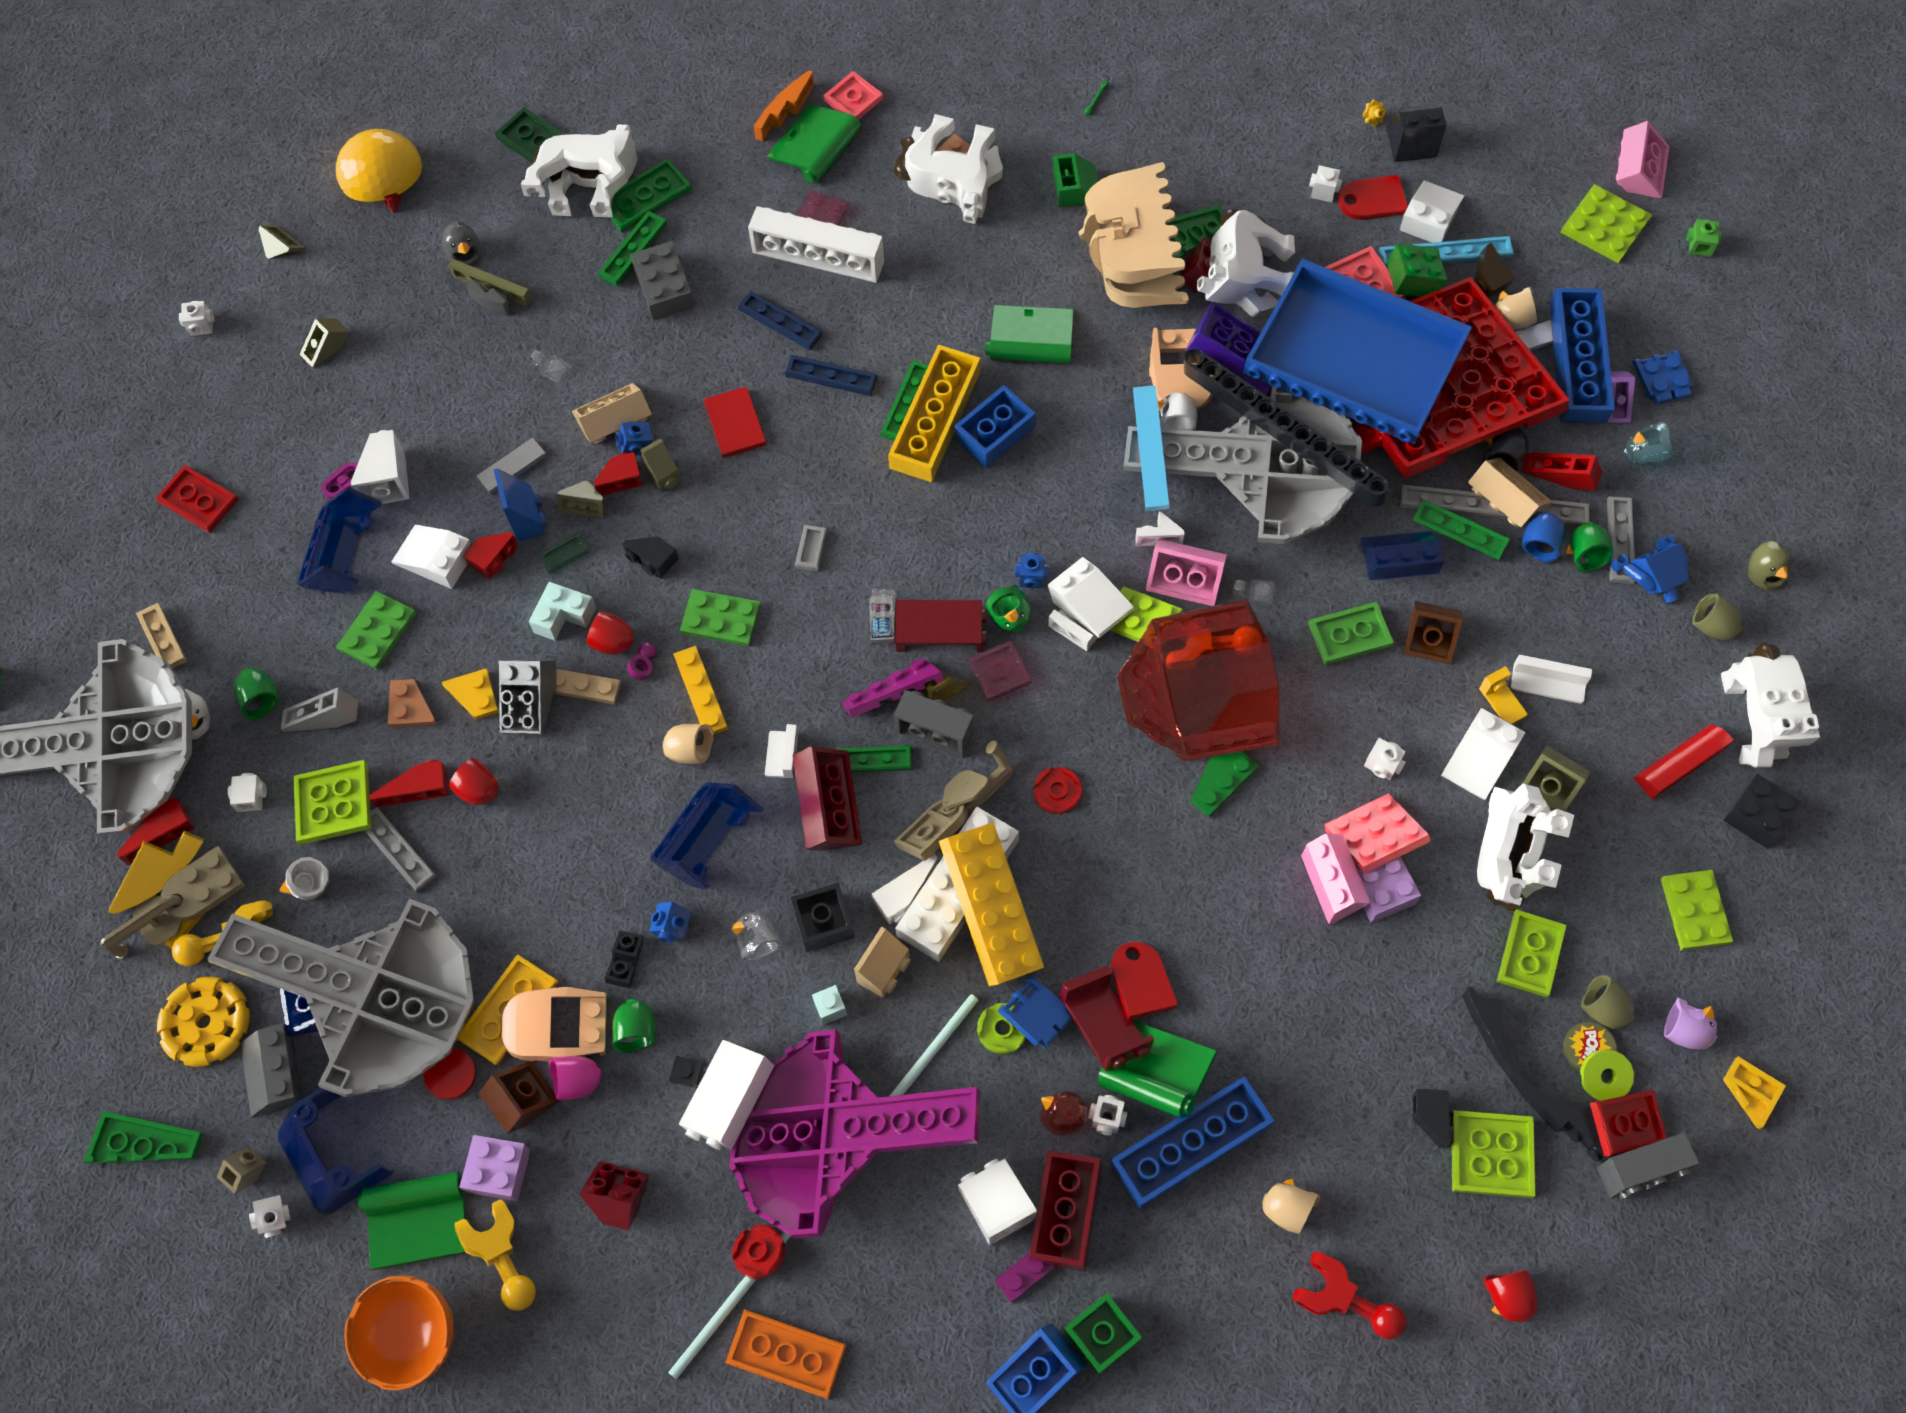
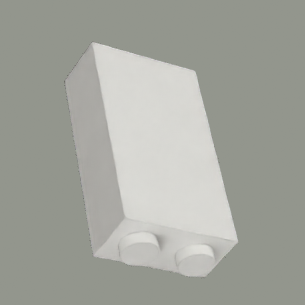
[679,1040,774,1150]

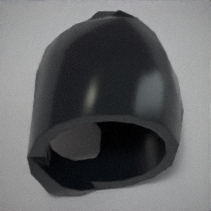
[1482,428,1529,471]

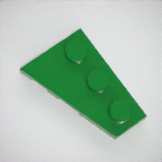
[1190,734,1259,818]

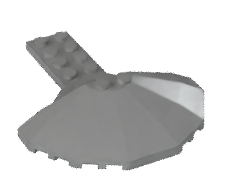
[1124,387,1362,544]
[0,639,192,835]
[208,899,474,1097]

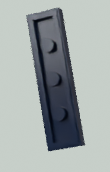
[738,291,823,350]
[785,355,877,396]

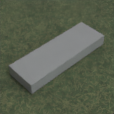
[477,438,547,495]

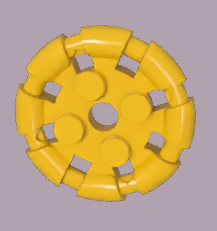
[157,976,250,1067]

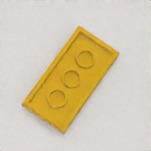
[457,954,559,1067]

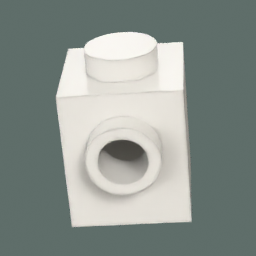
[1309,165,1342,203]
[228,773,267,812]

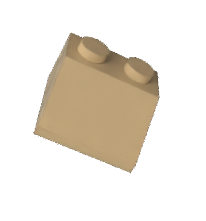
[854,927,911,998]

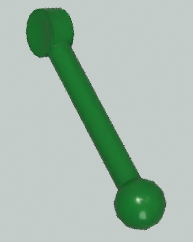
[1084,80,1108,115]

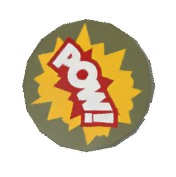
[1563,1022,1617,1072]

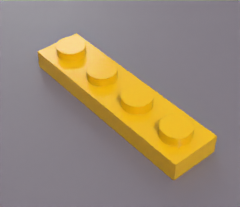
[674,646,728,735]

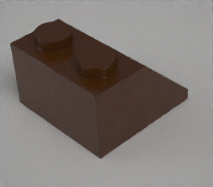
[1403,601,1463,664]
[479,1061,559,1134]

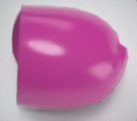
[548,1056,602,1100]

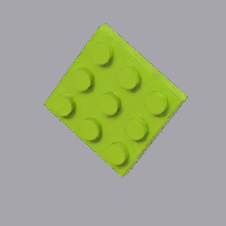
[1561,184,1652,264]
[294,760,371,845]
[1451,1110,1535,1198]

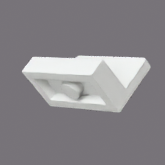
[1048,609,1098,651]
[765,724,798,778]

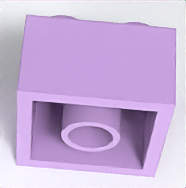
[1357,857,1421,923]
[459,1135,531,1202]

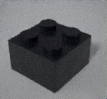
[1723,774,1802,849]
[790,882,855,952]

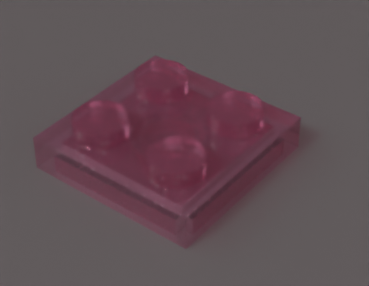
[795,189,849,226]
[968,640,1032,702]

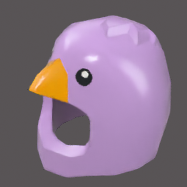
[1664,997,1718,1050]

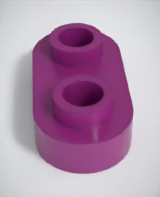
[321,462,358,501]

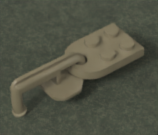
[894,741,1013,861]
[100,846,245,959]

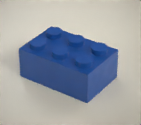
[954,385,1036,468]

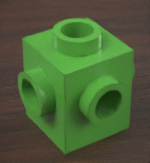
[1686,219,1722,257]

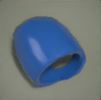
[1522,511,1565,563]

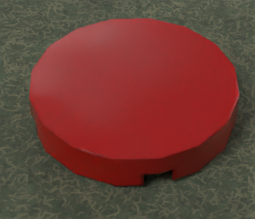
[1033,767,1082,815]
[423,1048,477,1101]
[732,1224,785,1280]

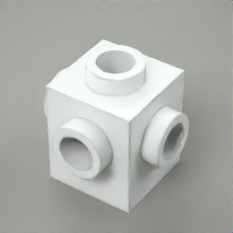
[179,301,214,336]
[1364,738,1406,780]
[1088,1095,1128,1136]
[249,1195,290,1238]

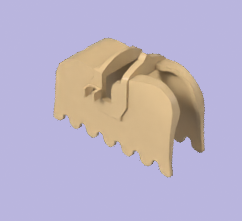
[1079,162,1189,308]

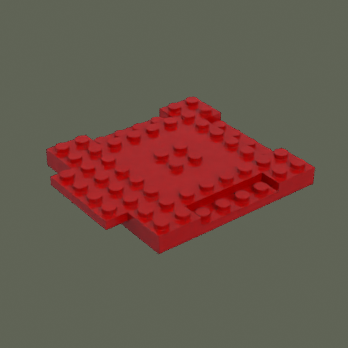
[1346,277,1570,479]

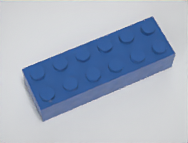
[1549,288,1615,423]
[1110,1076,1274,1210]

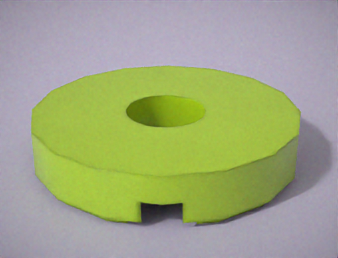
[977,1003,1026,1055]
[1580,1049,1634,1101]

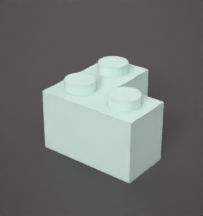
[529,582,596,641]

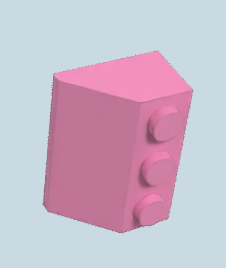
[1616,121,1670,198]
[1145,539,1227,607]
[1301,833,1371,924]

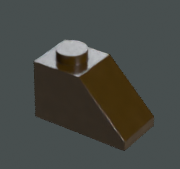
[1474,243,1515,298]

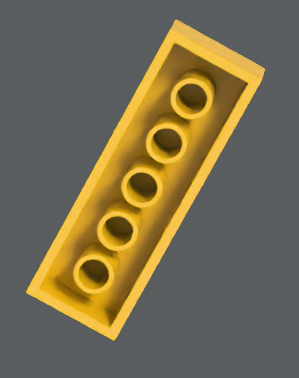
[888,345,981,483]
[939,822,1044,986]

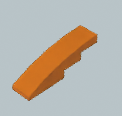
[753,70,814,142]

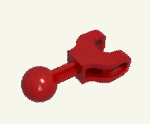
[1292,1252,1407,1340]

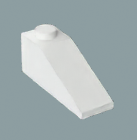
[872,854,938,925]

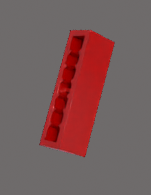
[1633,725,1734,800]

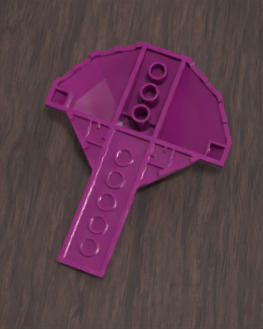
[729,1029,981,1239]

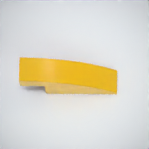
[109,831,203,914]

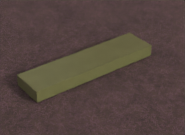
[449,259,532,307]

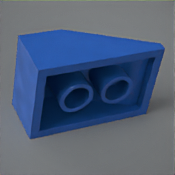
[493,468,547,542]
[985,1323,1088,1413]

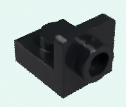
[669,1056,708,1089]

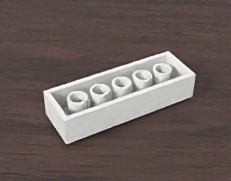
[748,206,884,283]
[895,807,1019,962]

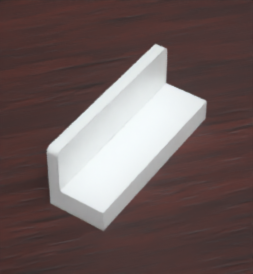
[1510,655,1592,704]

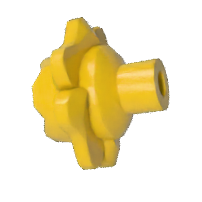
[1363,99,1386,126]

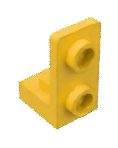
[1479,666,1527,725]

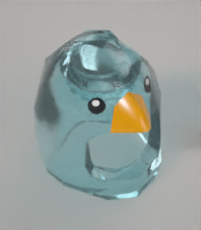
[1624,422,1673,467]

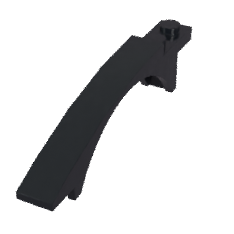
[1462,986,1614,1163]

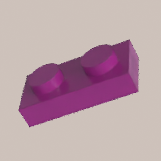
[995,1252,1054,1303]

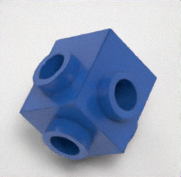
[616,422,653,455]
[1015,553,1049,589]
[649,902,691,943]

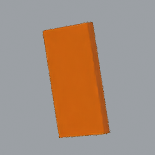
[725,1309,847,1400]

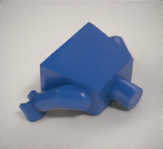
[1611,536,1689,603]

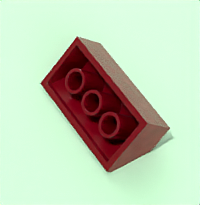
[792,746,862,851]
[1029,1150,1103,1272]

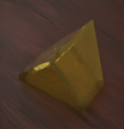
[921,670,972,701]

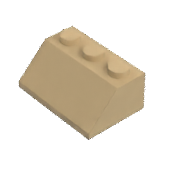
[572,383,652,443]
[1468,458,1553,527]

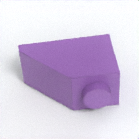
[1607,371,1635,423]

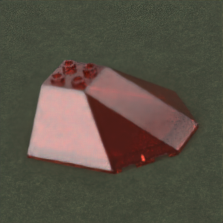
[1117,599,1279,761]

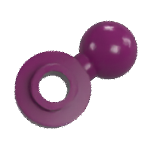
[627,642,657,680]

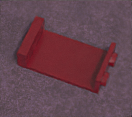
[895,600,987,652]
[1059,965,1154,1071]

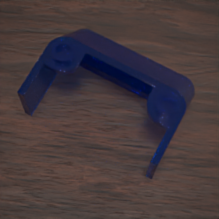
[297,486,382,594]
[651,782,764,890]
[277,1088,393,1214]

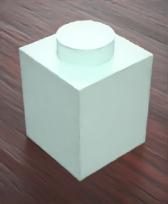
[812,985,847,1025]

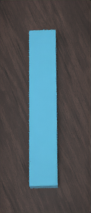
[1378,236,1514,268]
[1133,385,1169,511]

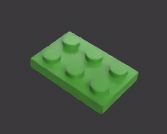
[680,589,761,647]
[336,591,416,670]
[1308,602,1394,665]

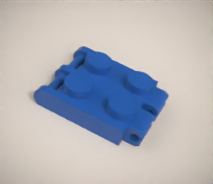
[1632,350,1693,405]
[998,976,1073,1048]

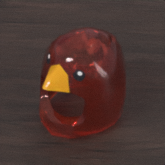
[1040,1090,1088,1137]

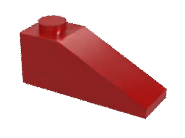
[1522,452,1602,491]
[370,760,449,807]
[117,797,195,865]

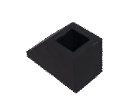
[622,536,679,579]
[1412,1089,1454,1148]

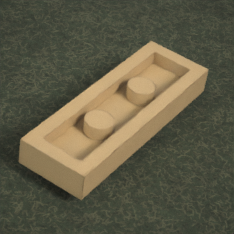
[136,603,187,669]
[554,669,621,705]

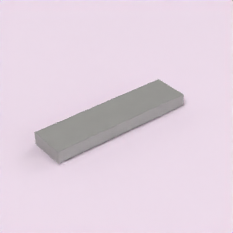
[1607,496,1635,584]
[364,807,437,893]

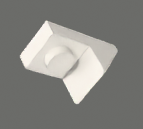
[1136,511,1184,546]

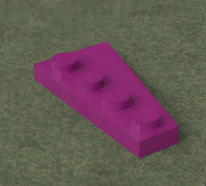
[841,659,944,718]

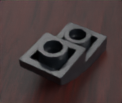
[605,930,644,988]

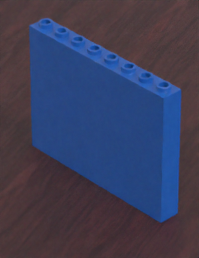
[1243,259,1472,445]

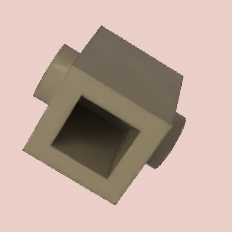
[217,1146,266,1194]

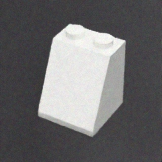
[351,430,410,507]
[958,1159,1037,1246]

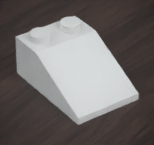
[1400,181,1464,243]
[391,525,472,589]
[1048,557,1134,638]
[1441,708,1525,800]

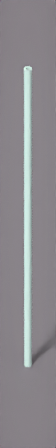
[668,994,979,1380]

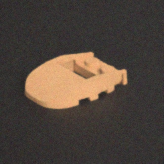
[1149,328,1214,409]
[502,987,607,1064]

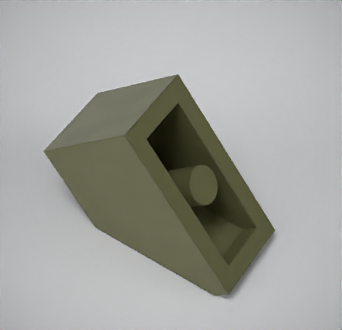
[300,318,349,368]
[641,438,681,492]

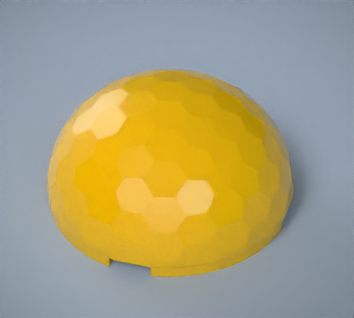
[336,129,422,202]

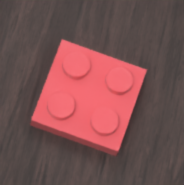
[823,71,883,120]

